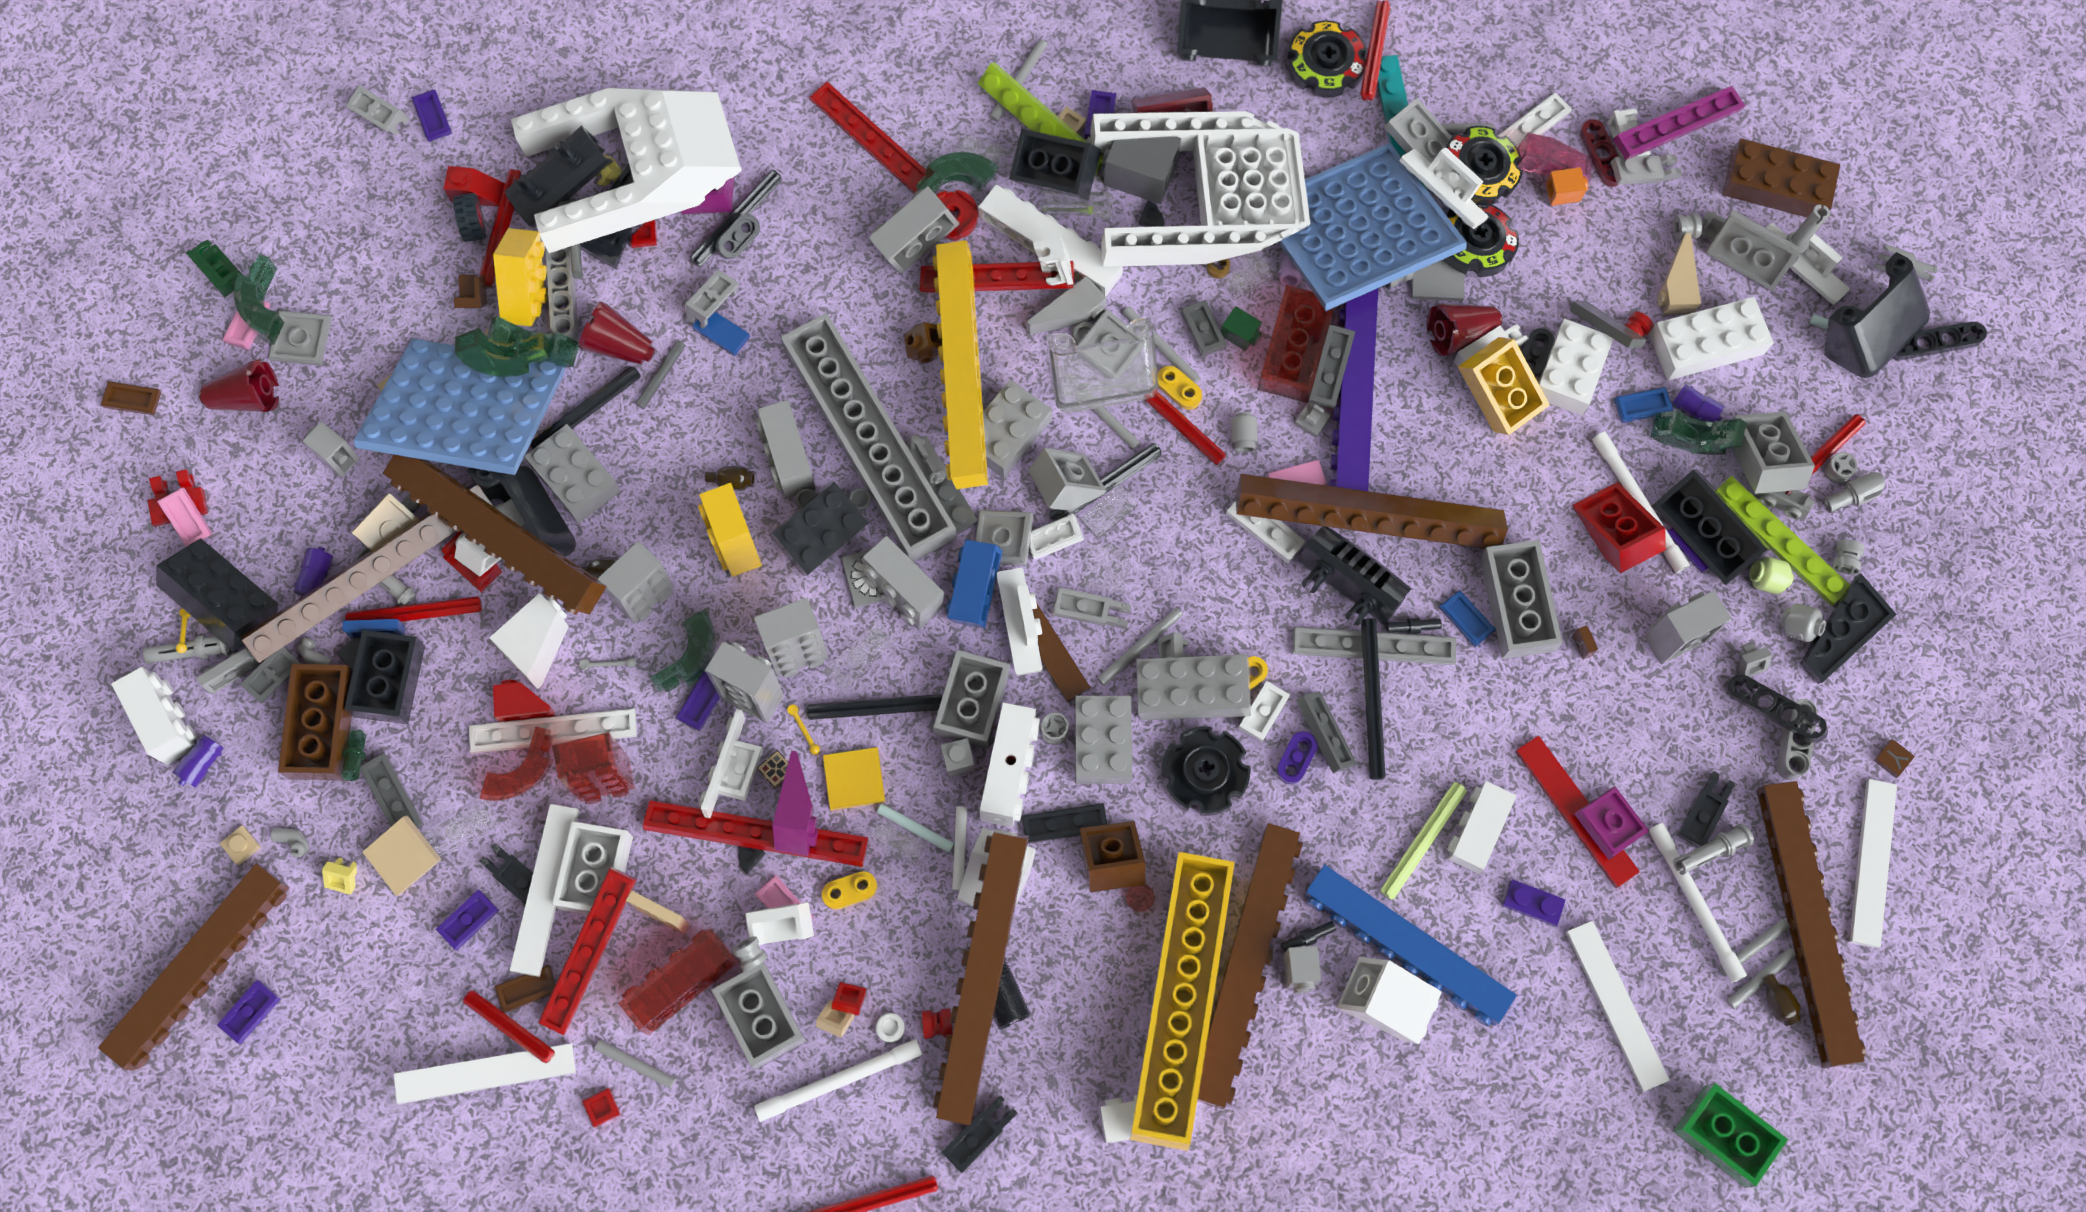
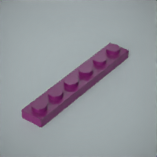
[1613,86,1745,160]

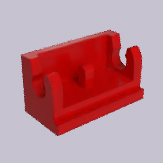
[441,531,502,593]

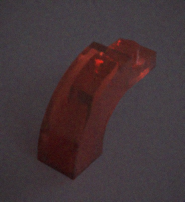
[479,726,554,801]

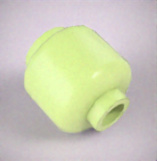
[1749,557,1793,594]

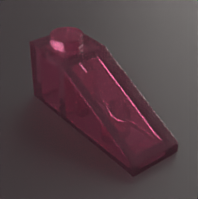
[1517,133,1592,182]

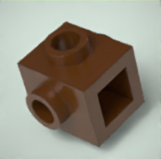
[903,322,942,363]

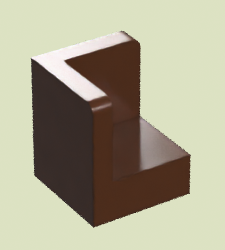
[454,274,487,308]

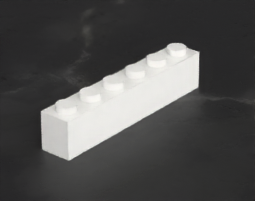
[978,184,1123,296]

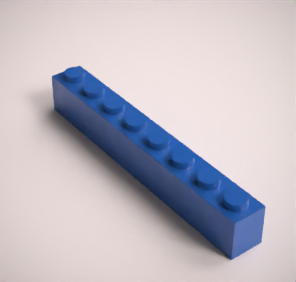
[1303,864,1517,1027]

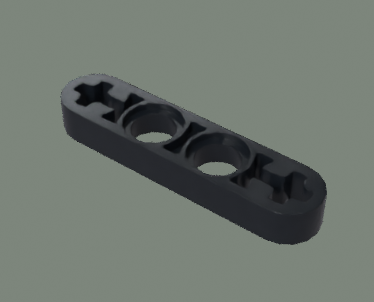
[1892,321,1987,360]
[1728,674,1828,743]

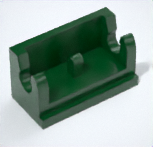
[186,240,248,297]

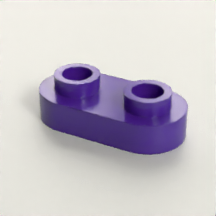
[1277,731,1318,785]

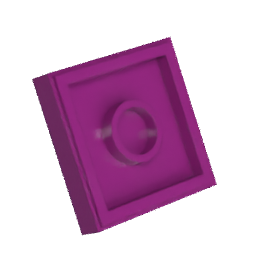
[1574,786,1649,860]

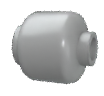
[1781,604,1826,642]

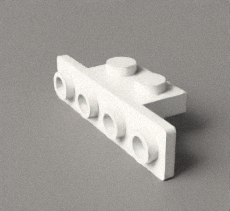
[1400,147,1488,229]
[1766,223,1850,305]
[997,568,1042,676]
[699,709,763,819]

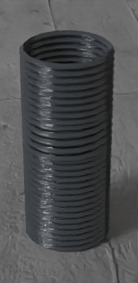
[966,947,1031,1030]

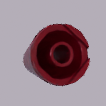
[578,301,656,365]
[1426,304,1503,356]
[199,359,279,412]

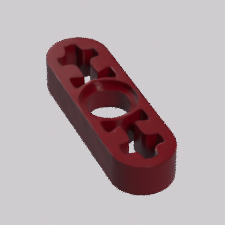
[1580,119,1619,187]

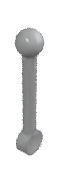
[579,657,636,670]

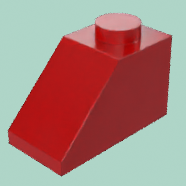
[443,166,505,207]
[493,680,555,722]

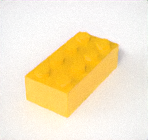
[697,483,762,577]

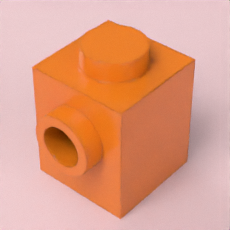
[1545,167,1588,206]

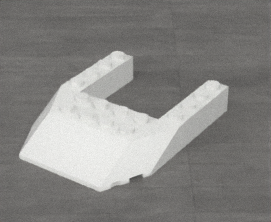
[511,88,742,253]
[1090,111,1310,267]

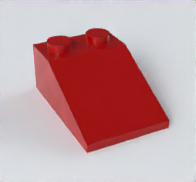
[1572,482,1666,574]

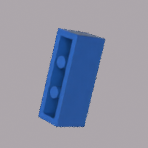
[946,539,1003,629]

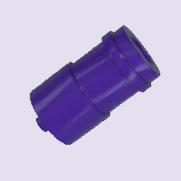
[1672,383,1725,428]
[293,547,333,597]
[172,734,224,788]

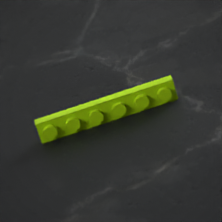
[977,62,1104,175]
[1717,475,1850,606]

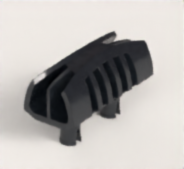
[504,125,613,228]
[1298,526,1411,626]

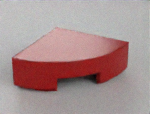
[631,219,657,248]

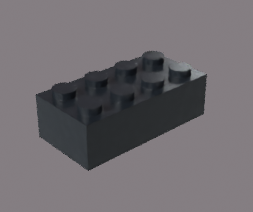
[156,538,278,652]

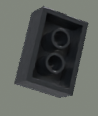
[1009,129,1101,200]
[769,482,869,576]
[344,630,425,724]

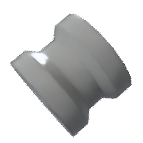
[1673,212,1702,241]
[1825,452,1858,483]
[731,936,767,971]

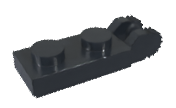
[1676,771,1735,848]
[479,843,533,905]
[941,1095,1018,1174]

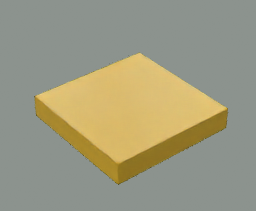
[823,747,886,811]

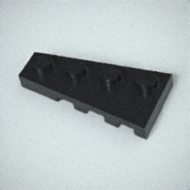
[580,163,634,269]
[1800,573,1897,684]

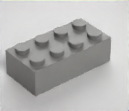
[1480,540,1563,659]
[754,597,829,678]
[705,642,784,724]
[1137,654,1251,720]

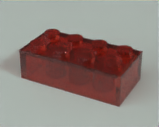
[1257,285,1334,403]
[552,732,635,804]
[618,928,739,1036]

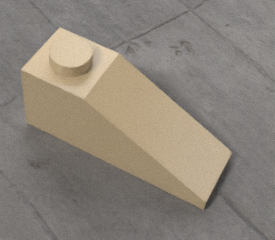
[1657,233,1701,315]

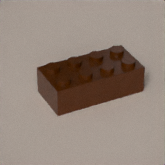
[1722,138,1841,218]
[278,664,353,781]

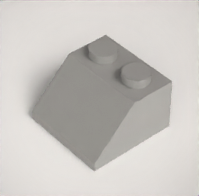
[1028,448,1106,511]

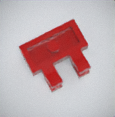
[147,469,208,527]

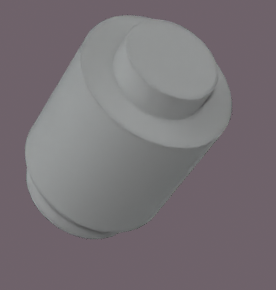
[1231,412,1258,452]

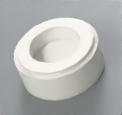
[876,1013,905,1043]

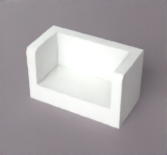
[745,902,814,946]

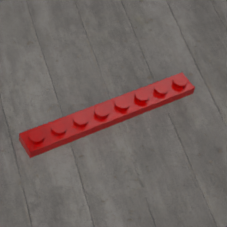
[642,800,869,867]

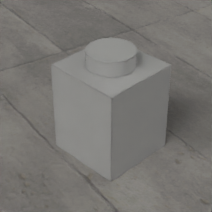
[941,738,975,778]

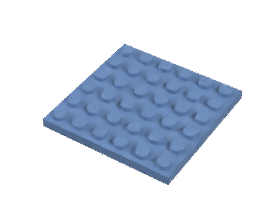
[1278,143,1466,311]
[354,338,565,475]

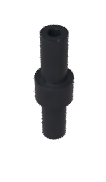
[1386,617,1442,634]
[1280,921,1336,953]

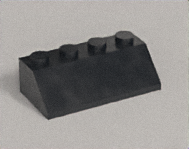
[1652,469,1771,585]

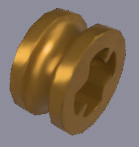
[1207,258,1230,278]

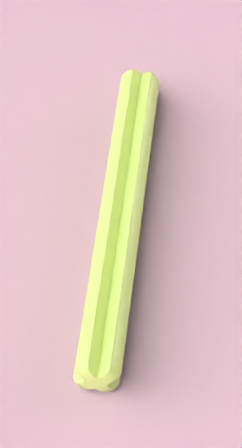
[1380,782,1467,900]

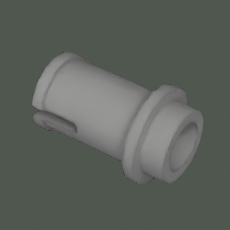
[379,574,416,605]

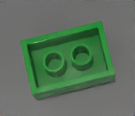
[1672,1083,1789,1188]

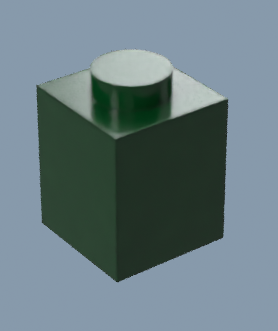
[1221,306,1262,351]

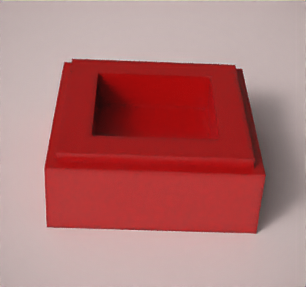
[831,982,867,1016]
[582,1088,621,1128]

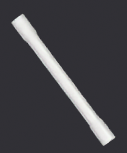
[1592,432,1690,574]
[1649,823,1747,983]
[754,1039,922,1122]

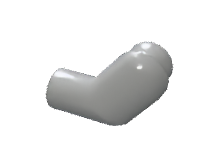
[297,637,332,665]
[271,828,309,857]

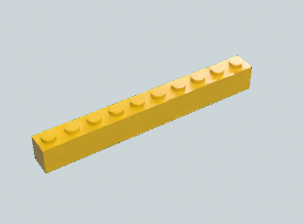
[933,240,988,489]

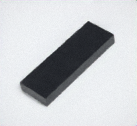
[1022,803,1108,844]

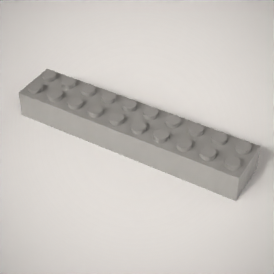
[781,313,957,562]

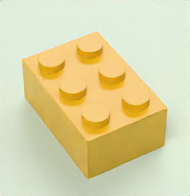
[493,228,548,327]
[1458,337,1549,435]

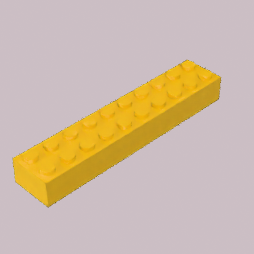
[1130,852,1235,1151]

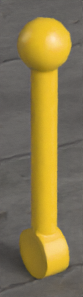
[175,608,191,653]
[787,704,820,755]

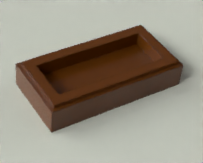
[101,381,161,416]
[494,965,556,1013]

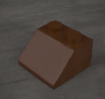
[1080,821,1145,893]

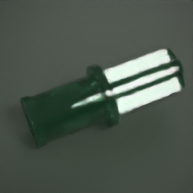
[341,729,366,781]

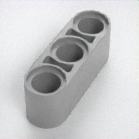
[1777,699,1817,781]

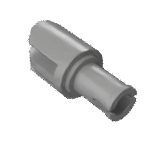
[1874,244,1938,282]
[1823,472,1885,513]

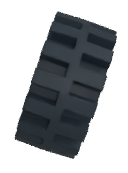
[453,193,486,242]

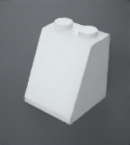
[489,593,569,689]
[957,827,1036,907]
[1337,957,1441,1044]

